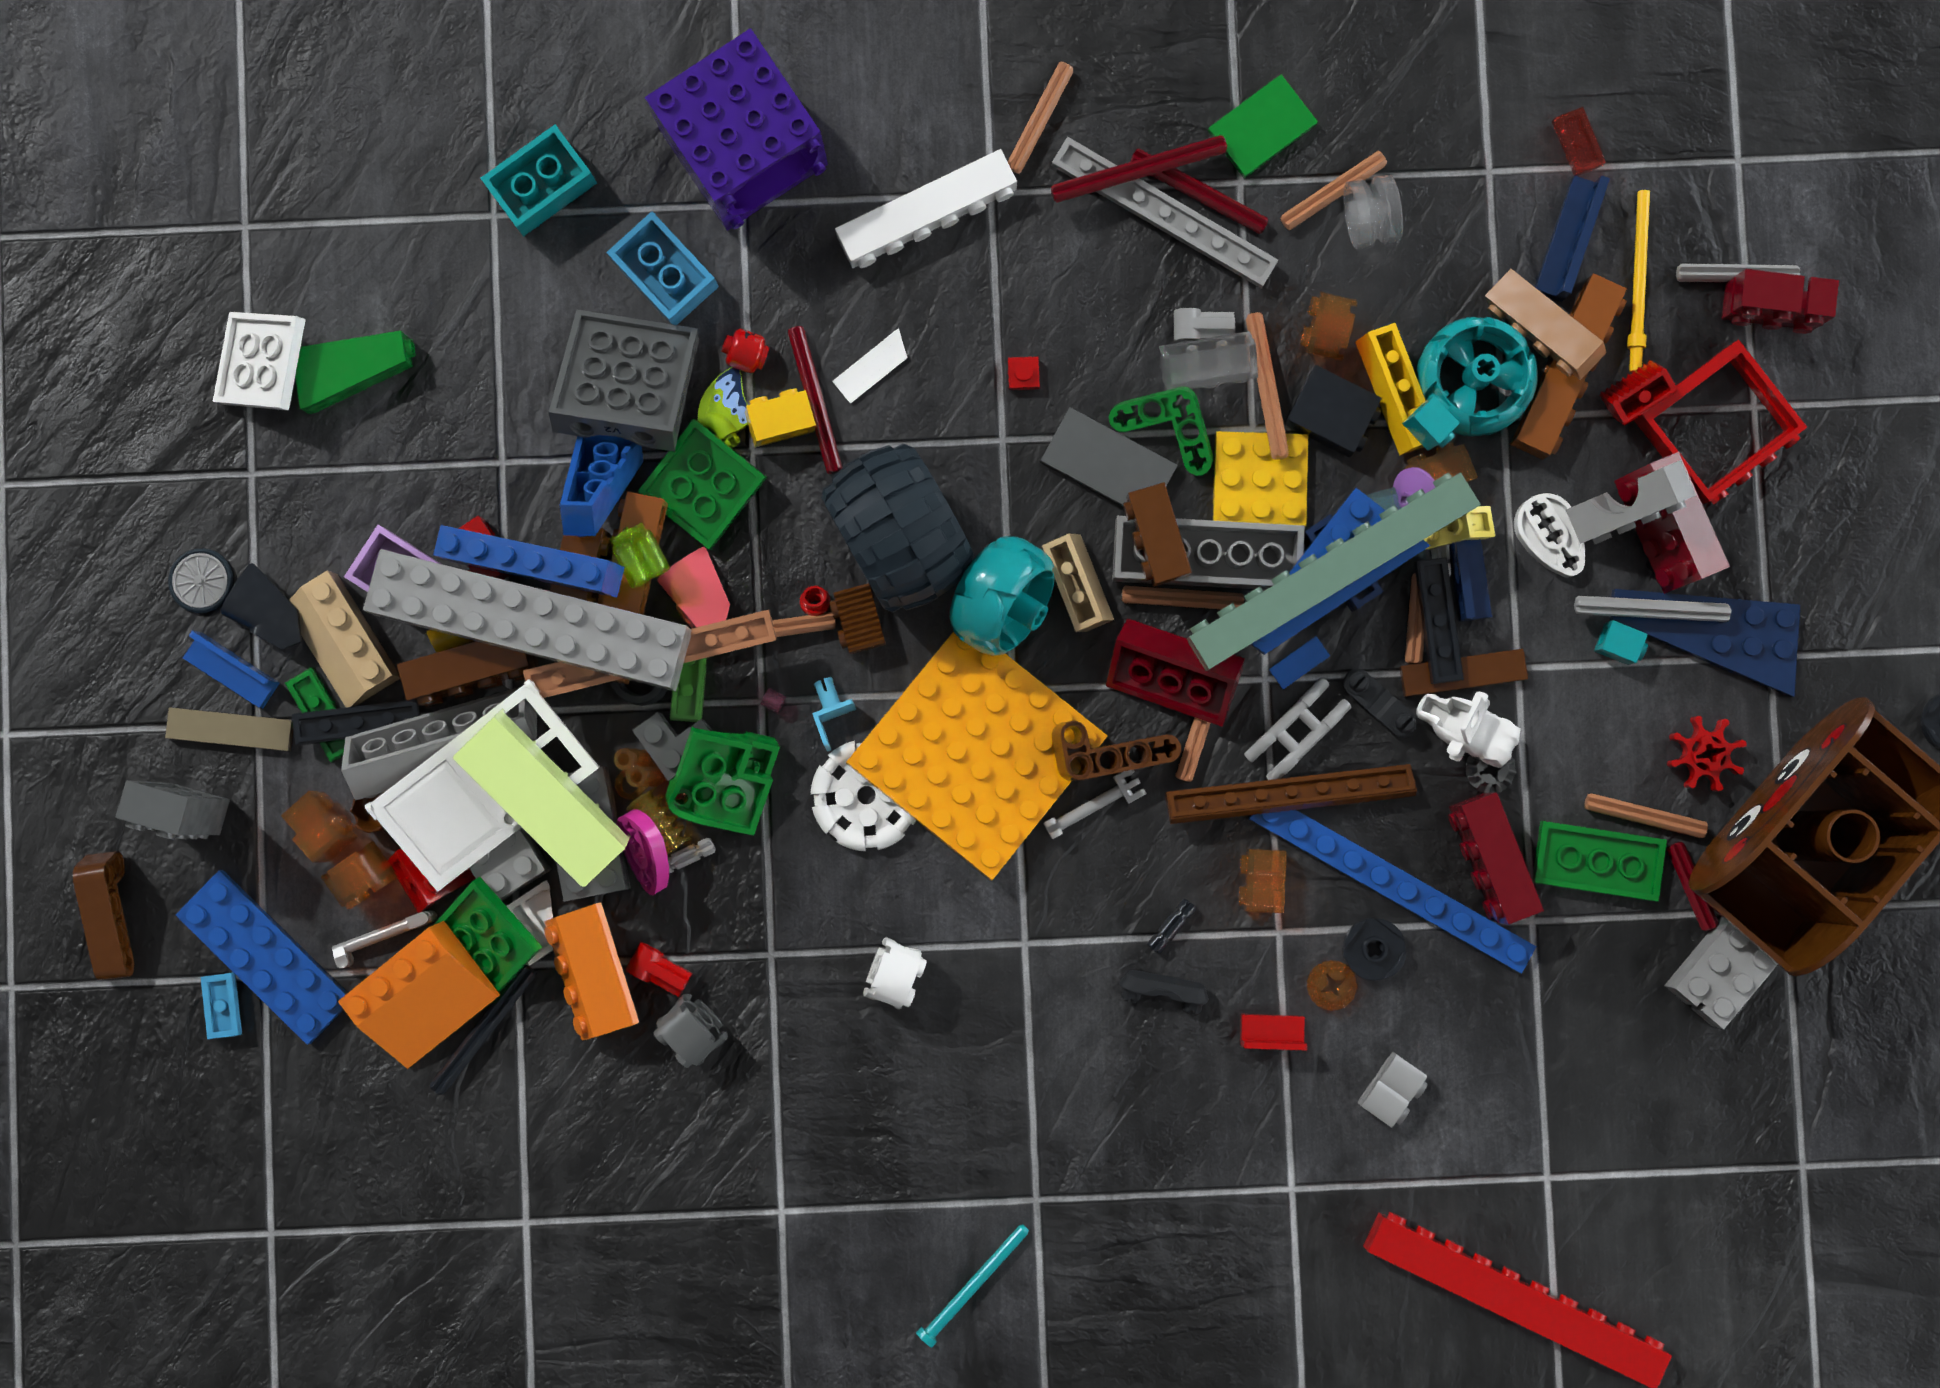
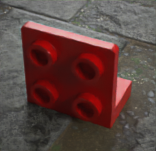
[387,849,476,913]

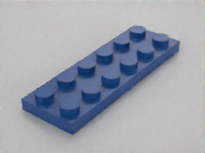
[176,870,348,1045]

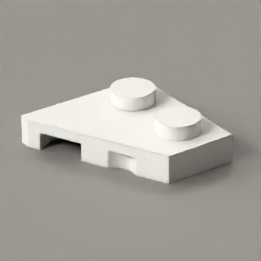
[507,880,553,966]

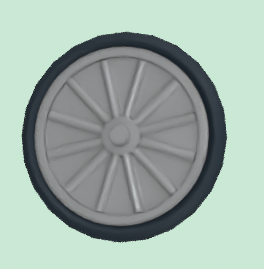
[168,548,233,613]

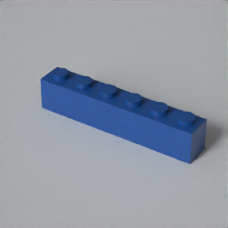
[433,525,625,598]

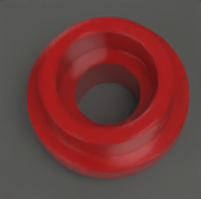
[800,586,831,616]

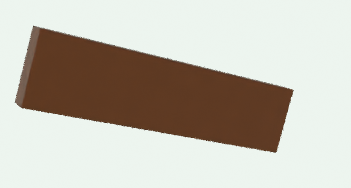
[1399,648,1528,697]

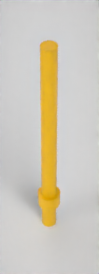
[1627,190,1650,373]

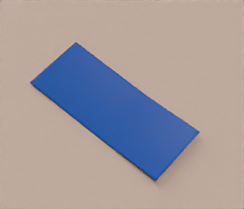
[1269,636,1330,689]

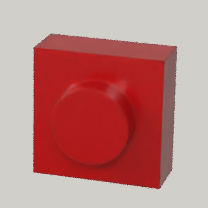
[1008,357,1040,390]

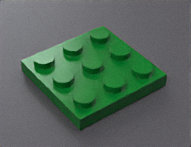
[638,419,767,550]
[434,877,542,992]

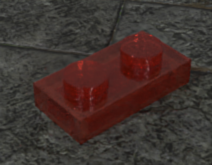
[1552,107,1606,176]

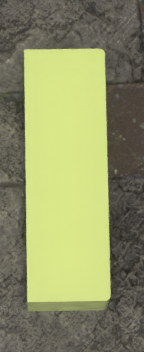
[453,708,631,887]

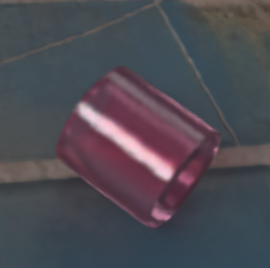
[760,688,787,714]

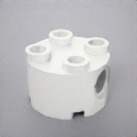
[863,937,927,1009]

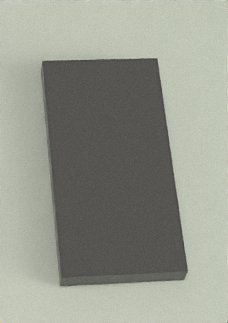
[1040,407,1178,506]

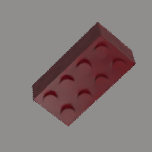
[1614,452,1730,594]
[1448,792,1544,925]

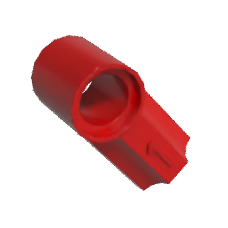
[625,942,693,997]

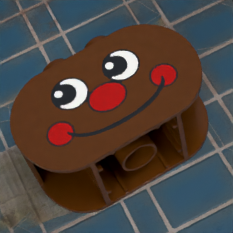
[1689,697,1940,976]

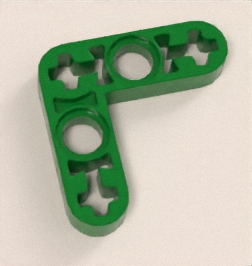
[1109,387,1214,476]

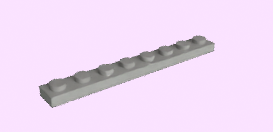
[1052,136,1278,289]

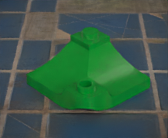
[665,727,780,836]

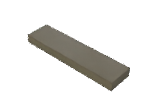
[165,707,293,751]

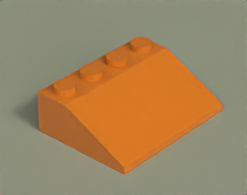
[338,921,500,1069]

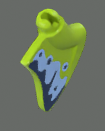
[698,367,748,448]

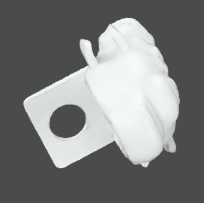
[1416,692,1521,768]

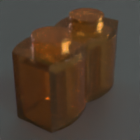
[1239,849,1286,913]

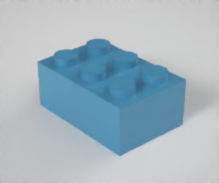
[606,211,719,325]

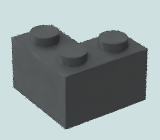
[632,712,712,781]

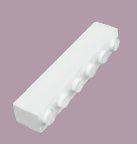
[835,149,1017,268]

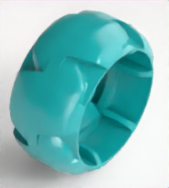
[1416,317,1538,437]
[949,536,1055,656]

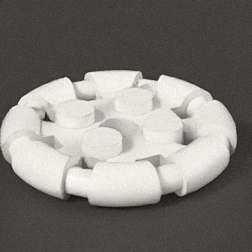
[810,741,916,851]

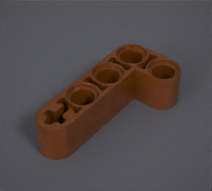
[1052,721,1181,781]
[73,851,134,980]

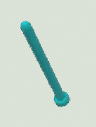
[916,1224,1029,1348]

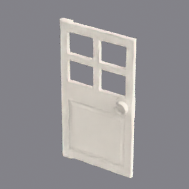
[365,679,599,892]

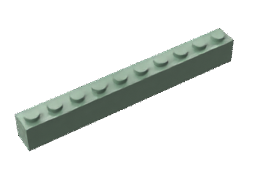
[1186,472,1481,671]

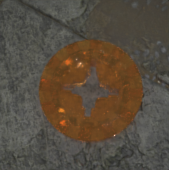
[1307,960,1358,1011]

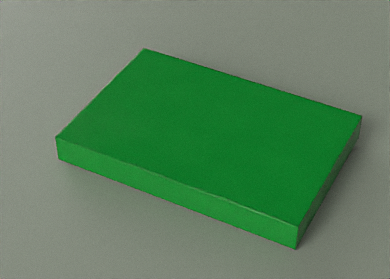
[1208,74,1318,179]

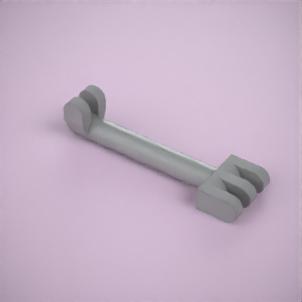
[1044,770,1147,839]
[332,910,437,968]

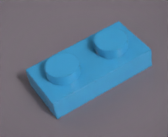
[200,972,242,1039]

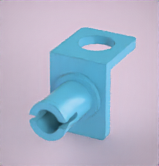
[812,677,856,752]

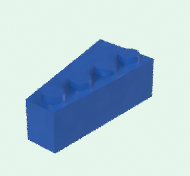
[560,435,643,537]

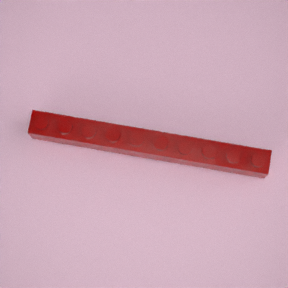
[1363,1212,1672,1388]

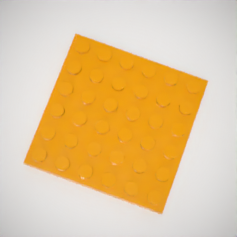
[846,632,1108,881]

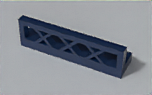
[1535,175,1610,302]
[1449,539,1492,622]

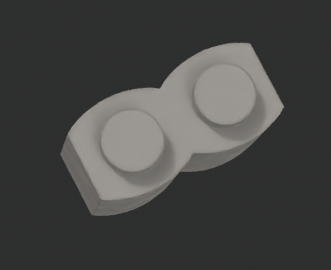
[1358,1052,1428,1128]

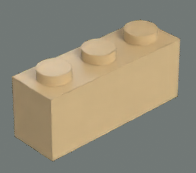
[1042,533,1114,632]

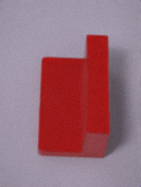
[1240,1014,1307,1050]

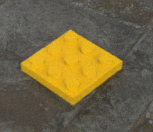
[1213,431,1308,527]

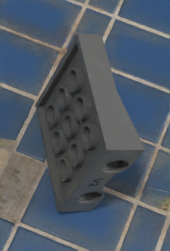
[549,309,699,452]

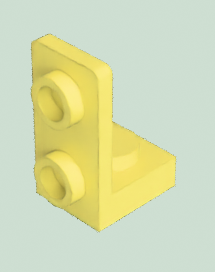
[1424,506,1495,550]

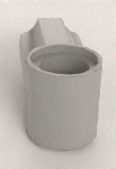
[1174,308,1235,344]

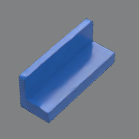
[183,630,280,709]

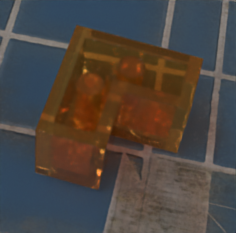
[281,791,358,863]

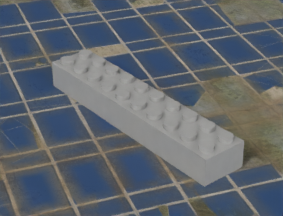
[363,549,692,692]

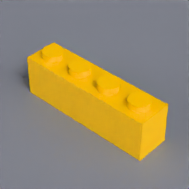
[1355,323,1426,456]

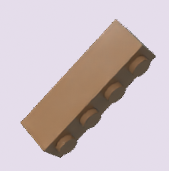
[1485,269,1606,380]

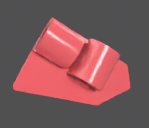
[657,547,730,628]

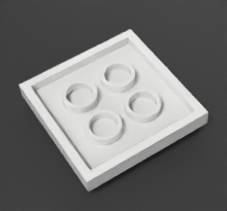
[213,312,306,410]

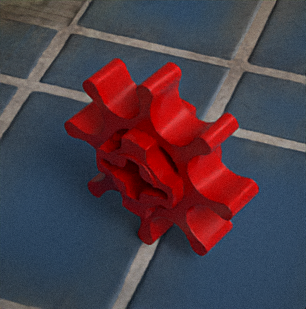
[1667,716,1747,791]

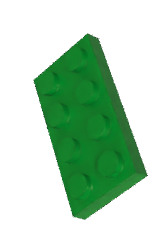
[1532,821,1667,902]

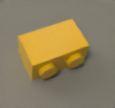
[744,389,816,447]

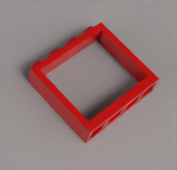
[1634,339,1807,505]

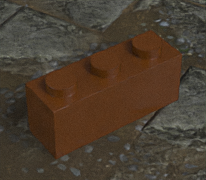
[1123,482,1192,587]

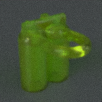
[610,523,670,589]

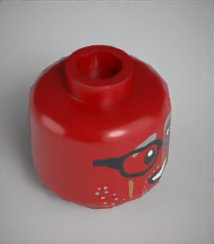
[721,329,769,373]

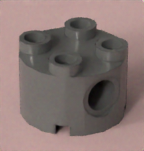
[653,994,728,1068]

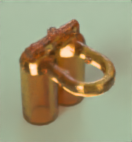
[614,748,665,800]

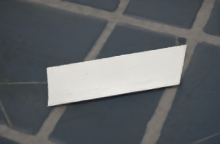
[832,328,908,403]

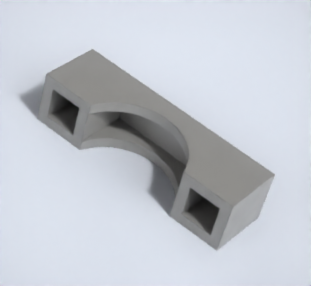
[1566,460,1696,544]

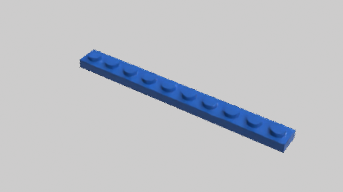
[1249,810,1537,974]

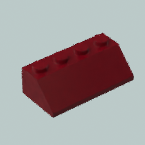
[1106,618,1245,727]

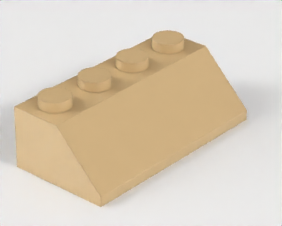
[289,570,400,708]

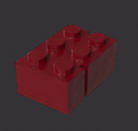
[1722,269,1839,334]

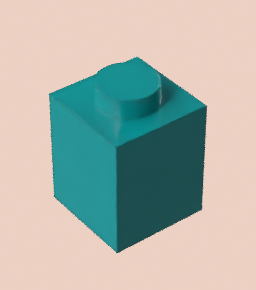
[1402,396,1460,450]
[1594,620,1648,665]

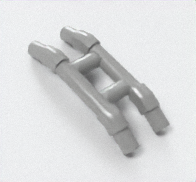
[1244,677,1351,780]

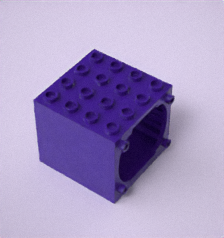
[645,28,828,231]

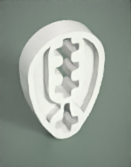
[1514,493,1585,577]

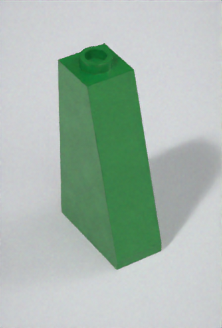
[295,331,416,414]

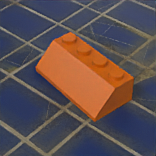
[544,902,639,1041]

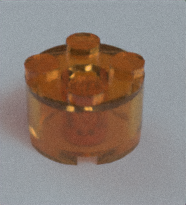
[1300,292,1357,361]
[321,841,396,911]

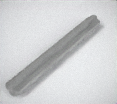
[1574,596,1731,622]

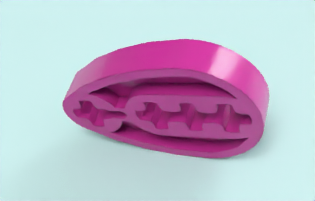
[616,809,669,895]

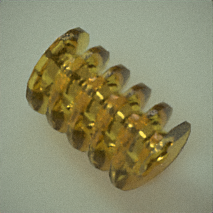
[626,787,691,855]

